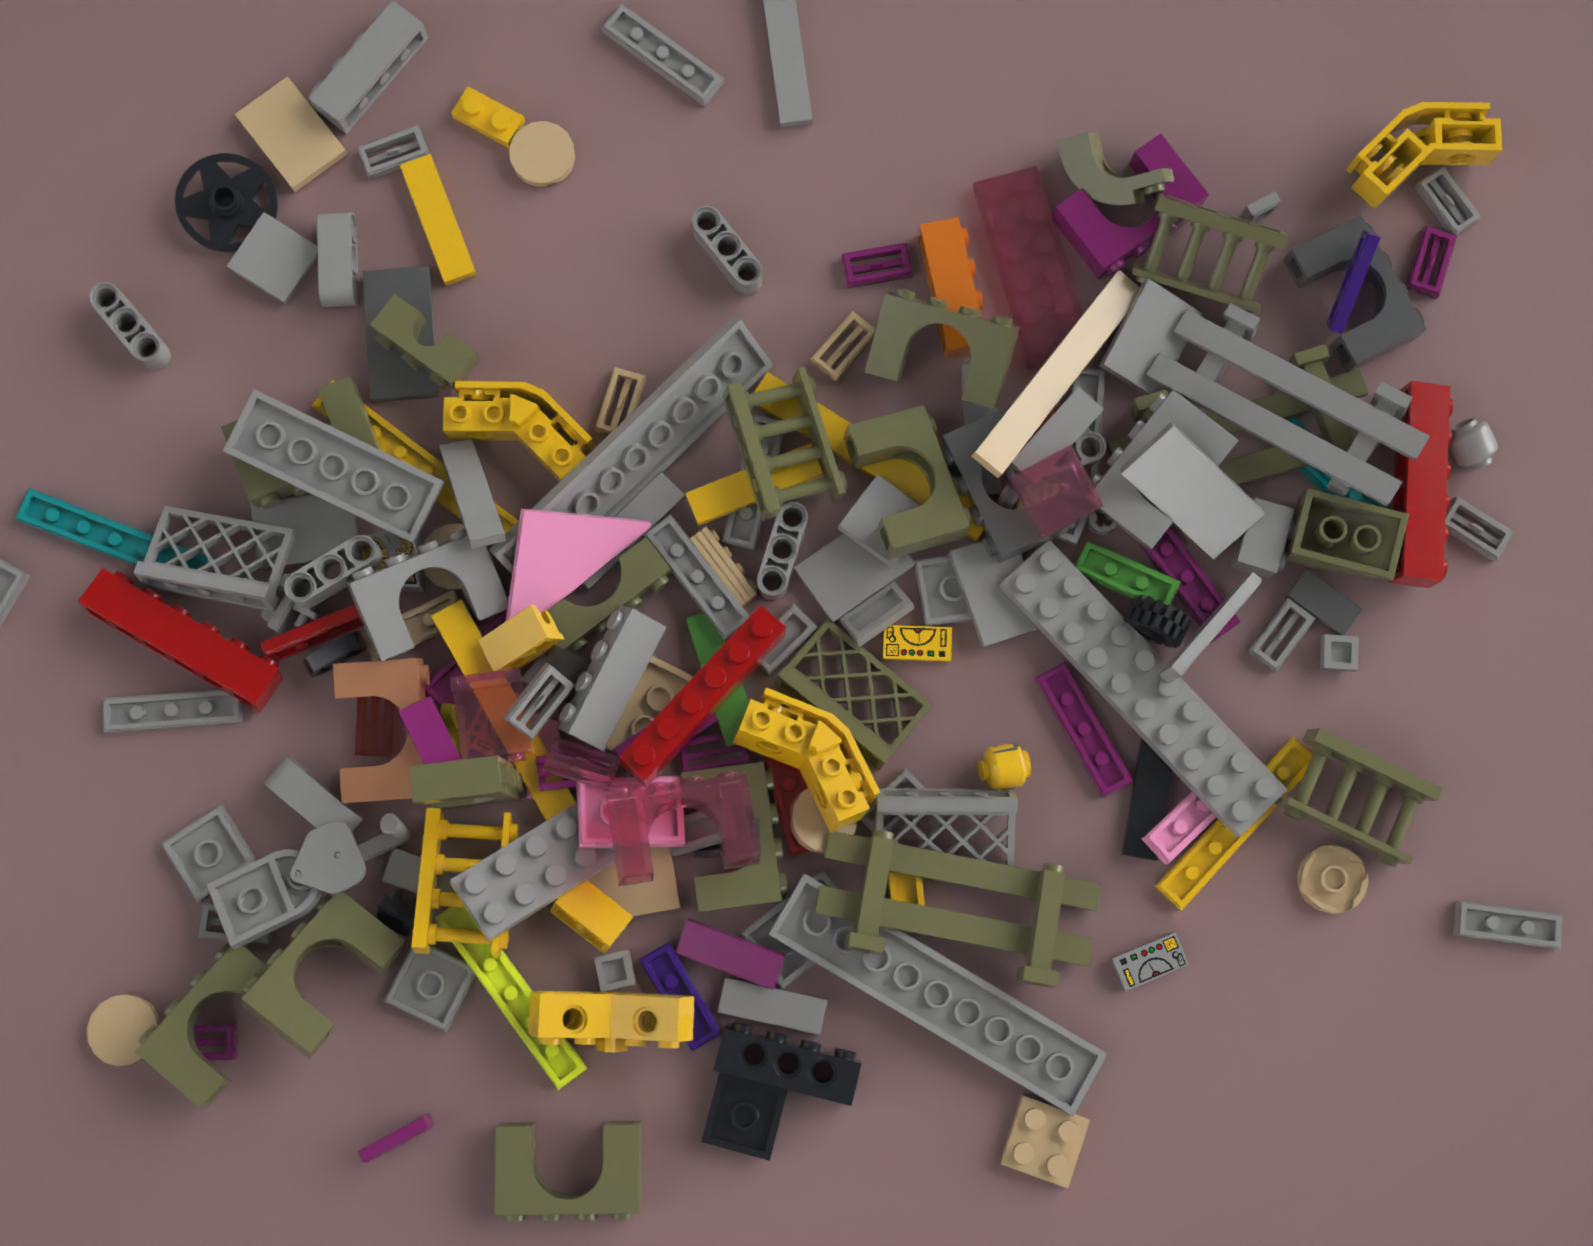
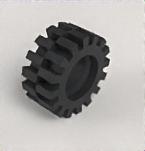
[1123,595,1191,648]

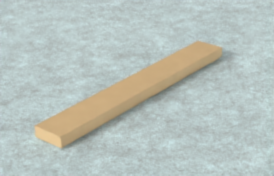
[971,270,1140,478]

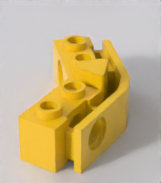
[1346,102,1502,210]
[443,381,596,482]
[733,688,881,833]
[528,991,694,1053]

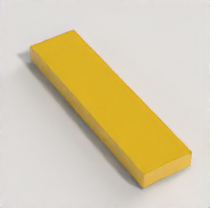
[400,154,477,286]
[685,443,824,526]

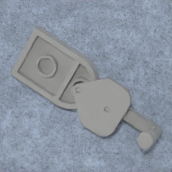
[206,813,411,949]

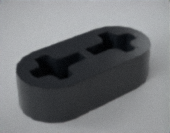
[303,631,368,677]

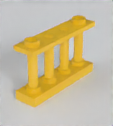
[411,808,519,958]

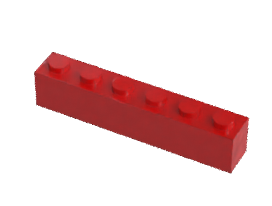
[1390,381,1453,588]
[78,568,283,713]
[619,605,787,788]

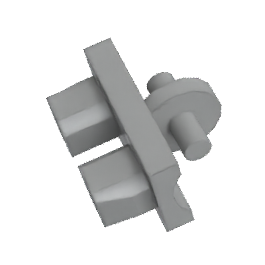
[261,574,321,634]

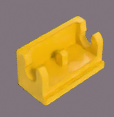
[478,605,564,674]
[550,880,633,955]

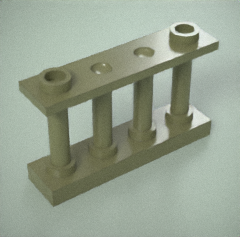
[1131,193,1289,314]
[723,366,847,522]
[1275,728,1442,867]

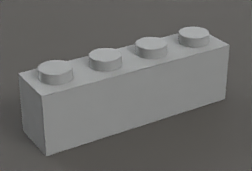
[308,0,429,134]
[557,605,666,751]

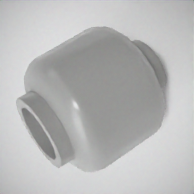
[1449,417,1498,470]

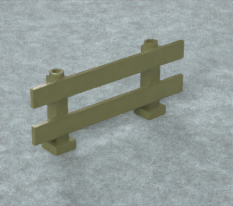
[1106,344,1382,509]
[814,830,1101,988]

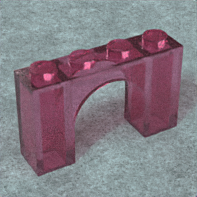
[605,771,761,887]

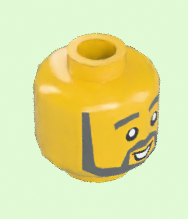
[977,743,1031,790]

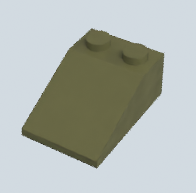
[1286,488,1409,581]

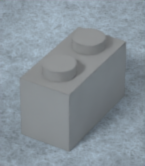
[1230,497,1296,579]

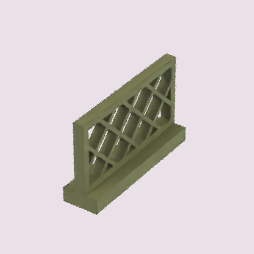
[774,619,933,770]

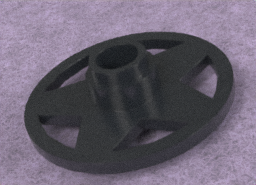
[175,153,278,253]

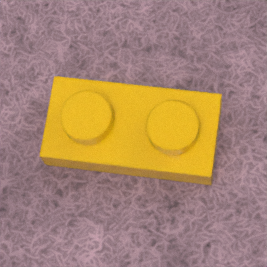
[451,86,526,148]

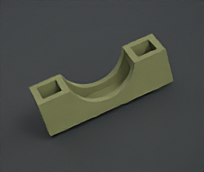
[548,537,672,656]

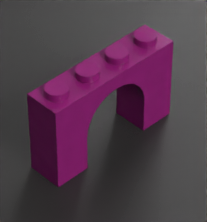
[1051,133,1209,279]

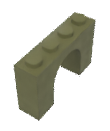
[865,288,1020,409]
[221,376,382,509]
[843,405,971,560]
[409,755,525,810]
[681,762,788,912]
[241,891,405,1060]
[135,943,305,1109]
[495,1121,642,1222]

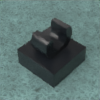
[377,889,417,937]

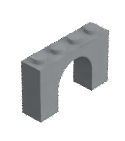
[1085,390,1239,550]
[346,528,509,661]

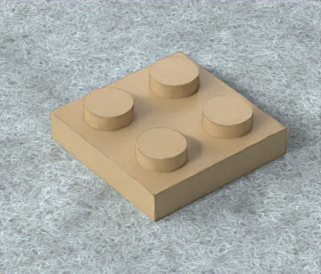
[999,1095,1090,1188]

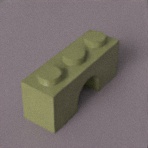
[370,293,480,392]

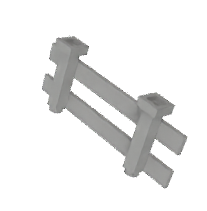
[1146,303,1430,507]

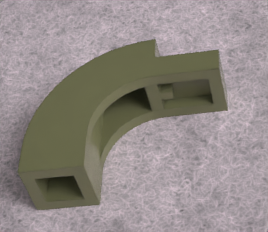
[1057,132,1174,205]

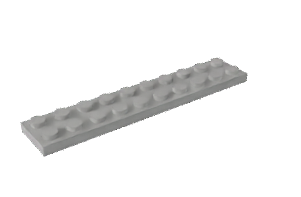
[489,316,773,574]
[999,540,1287,838]
[768,873,1107,1116]

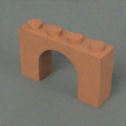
[333,658,430,803]

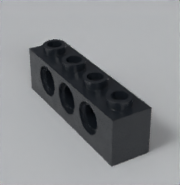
[713,1022,862,1106]

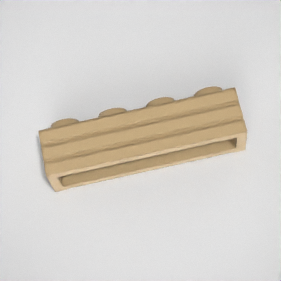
[690,526,758,607]

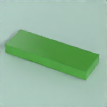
[1075,540,1181,605]

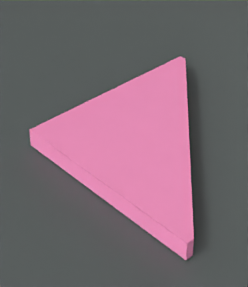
[506,508,651,621]

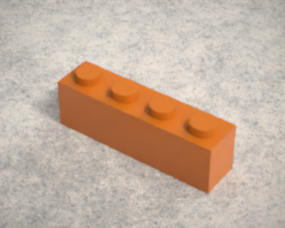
[917,217,984,360]

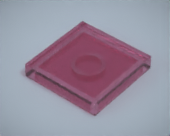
[1009,445,1103,539]

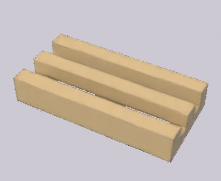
[810,311,876,383]
[595,367,647,435]

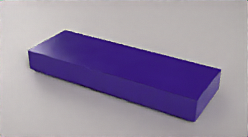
[1326,230,1381,334]
[639,941,722,1051]

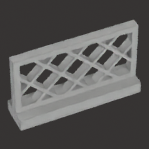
[133,506,296,611]
[875,788,1018,866]

